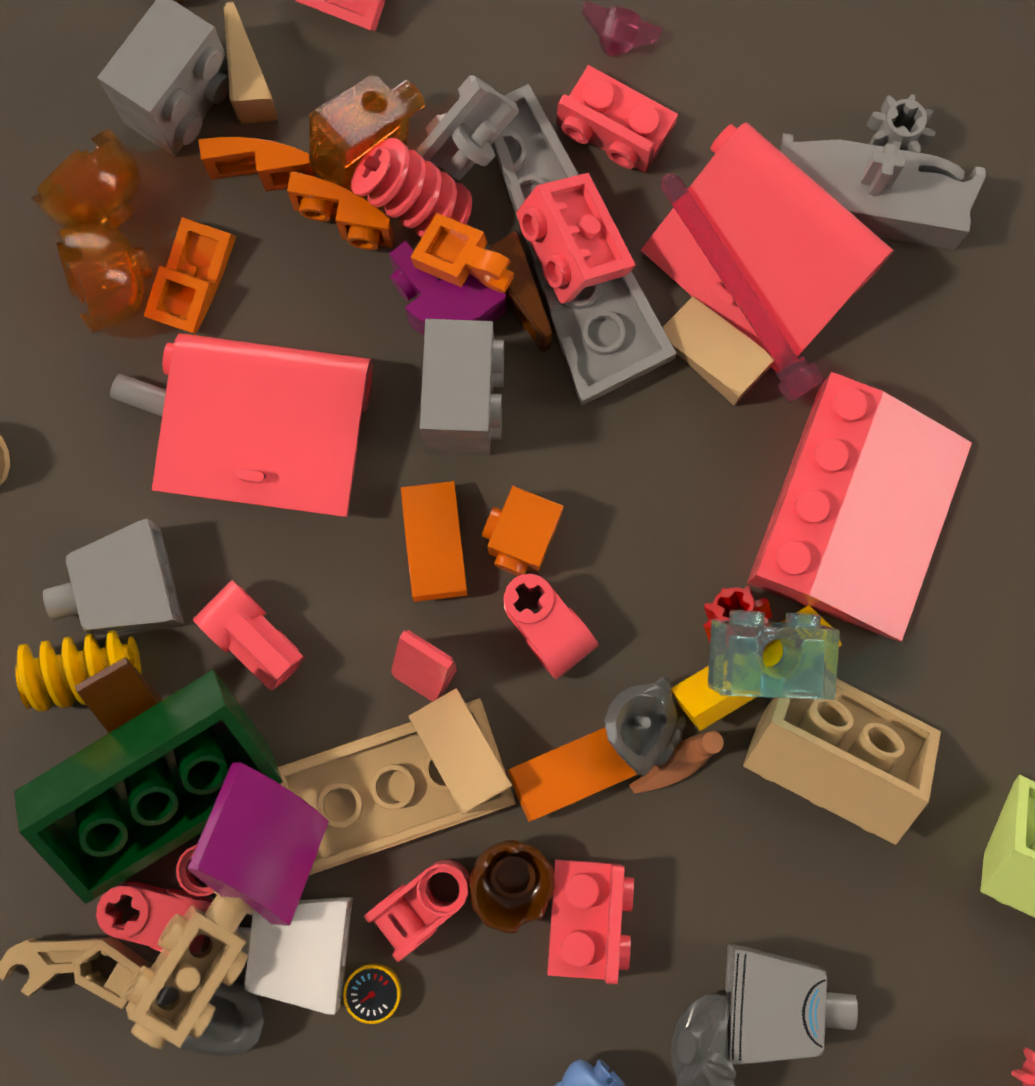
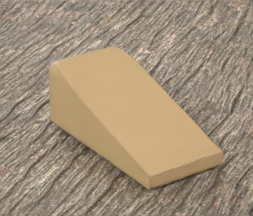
[224,2,278,124]
[662,296,775,405]
[408,688,512,815]

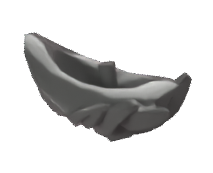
[604,676,687,777]
[157,980,264,1056]
[671,993,736,1086]

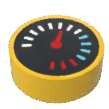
[343,963,402,1024]

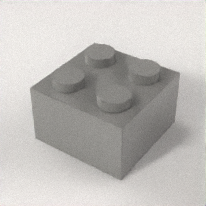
[97,0,230,157]
[420,319,504,455]

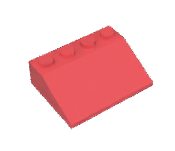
[747,372,972,642]

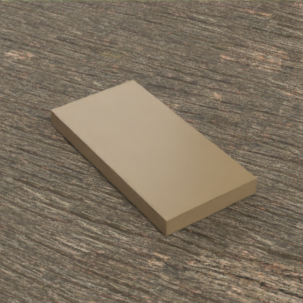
[278,698,516,875]

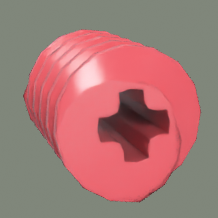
[351,138,472,238]

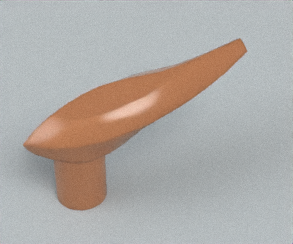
[629,731,724,794]

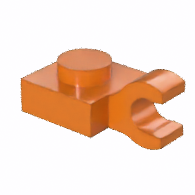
[410,213,515,293]

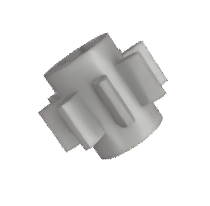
[866,94,936,153]

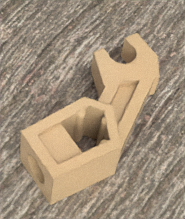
[0,936,153,1009]

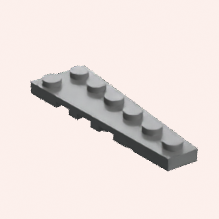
[492,84,677,406]

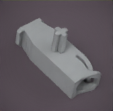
[777,133,986,250]

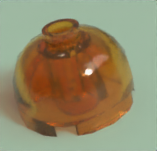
[31,128,140,233]
[55,222,152,334]

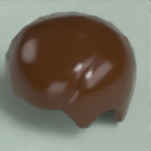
[469,840,555,934]

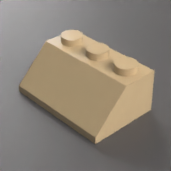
[743,665,941,845]

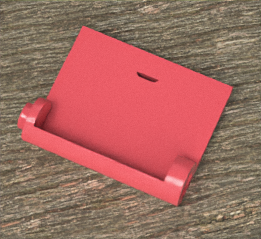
[640,122,894,376]
[152,333,373,517]

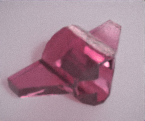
[581,1,663,57]

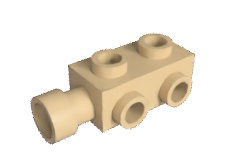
[124,890,255,1049]

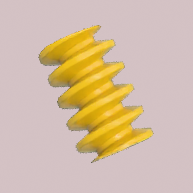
[15,630,142,712]

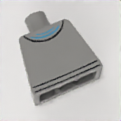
[725,944,858,1064]

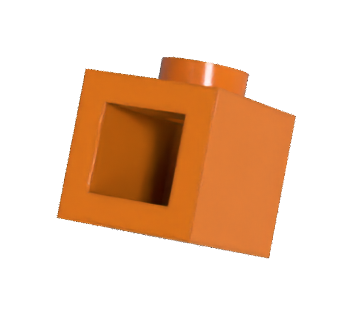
[482,485,564,576]

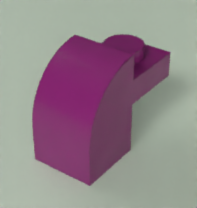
[389,241,507,336]

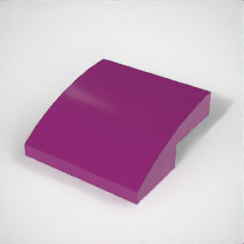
[187,763,329,926]

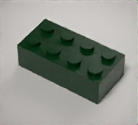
[14,670,283,905]

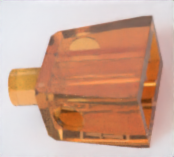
[309,75,425,192]

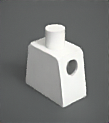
[236,897,353,1015]

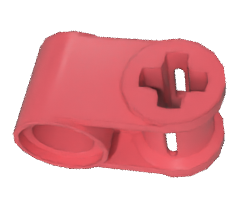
[503,574,599,680]
[363,859,470,962]
[96,881,213,954]

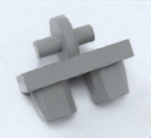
[417,76,519,181]

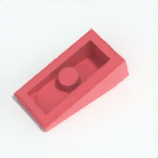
[392,630,457,701]

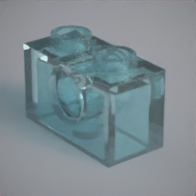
[708,610,840,700]

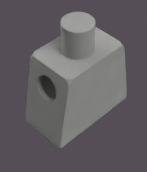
[43,518,185,635]

